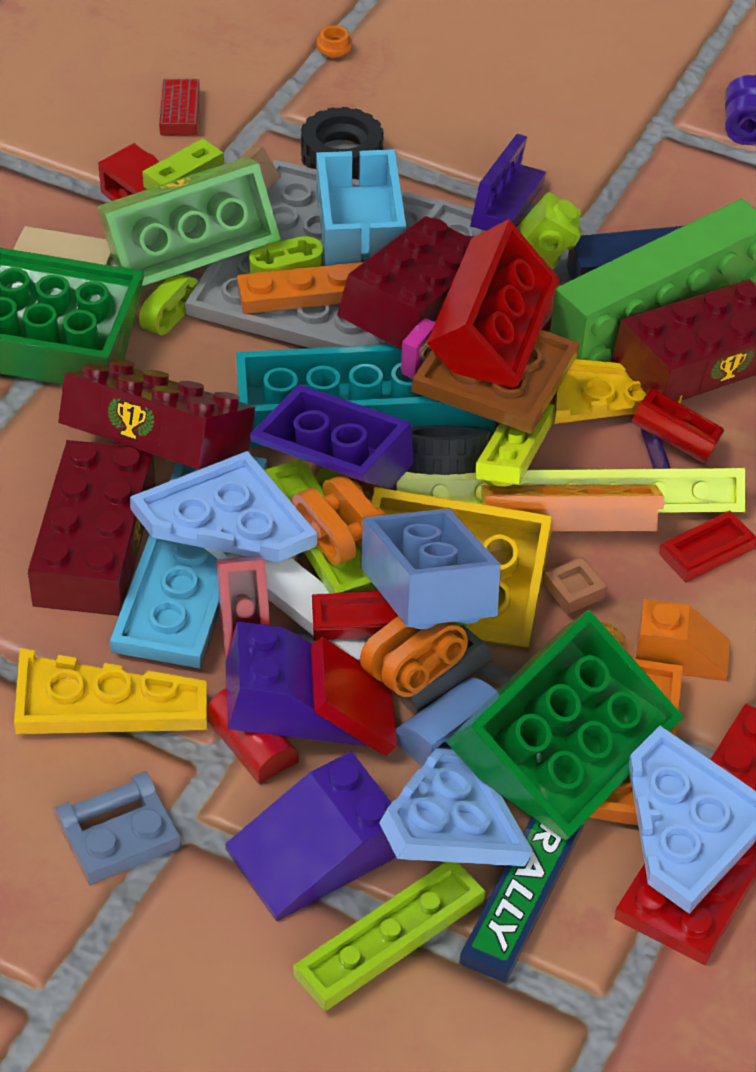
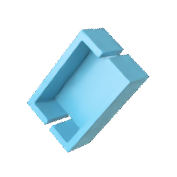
[316,149,406,266]

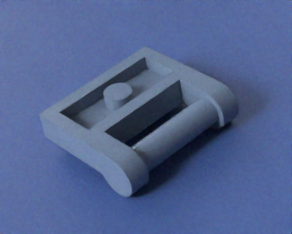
[54,771,181,885]

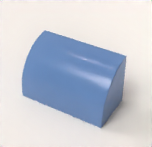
[396,677,497,767]

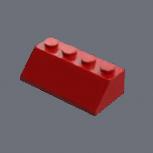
[426,219,559,388]

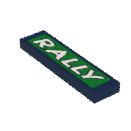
[459,816,584,983]

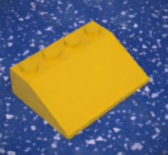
[372,487,552,649]

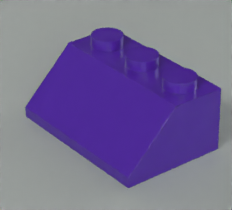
[250,384,414,489]

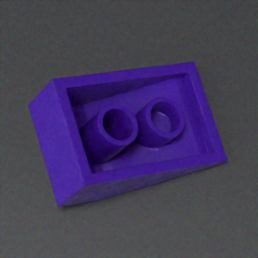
[226,621,369,747]
[225,751,397,921]

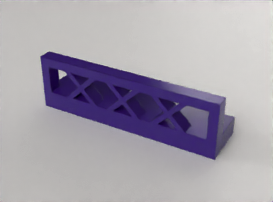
[470,134,546,231]

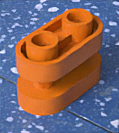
[292,474,386,566]
[360,616,468,697]

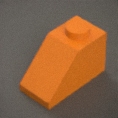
[635,599,730,681]

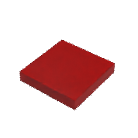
[311,637,397,756]

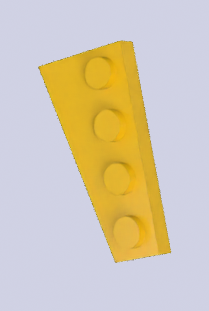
[14,648,207,734]

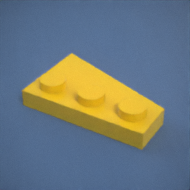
[555,359,682,424]

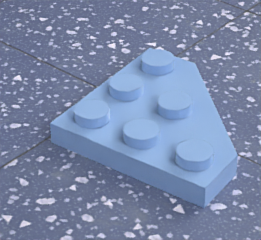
[130,451,318,562]
[628,726,756,913]
[379,748,533,866]

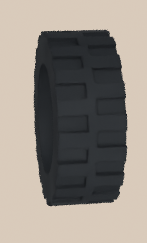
[301,107,384,180]
[406,425,490,475]

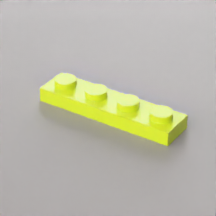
[476,403,555,487]

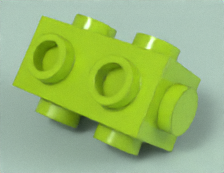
[516,192,582,270]

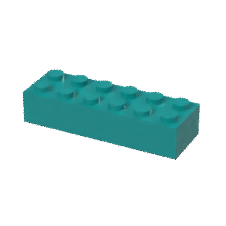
[236,345,496,448]

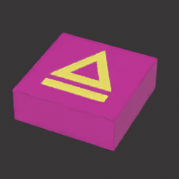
[401,318,435,378]

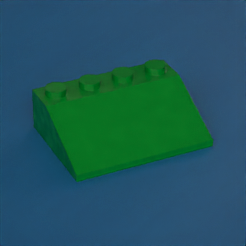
[0,248,144,384]
[446,610,684,840]

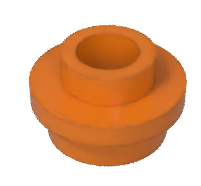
[316,25,352,58]

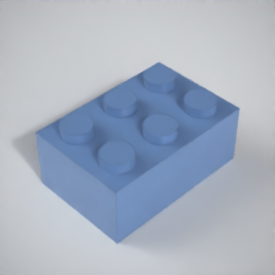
[361,508,501,629]

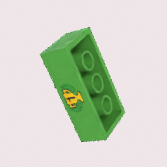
[96,157,281,286]

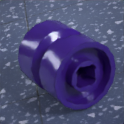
[725,75,756,145]

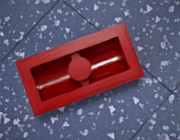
[631,388,725,464]
[207,688,299,784]

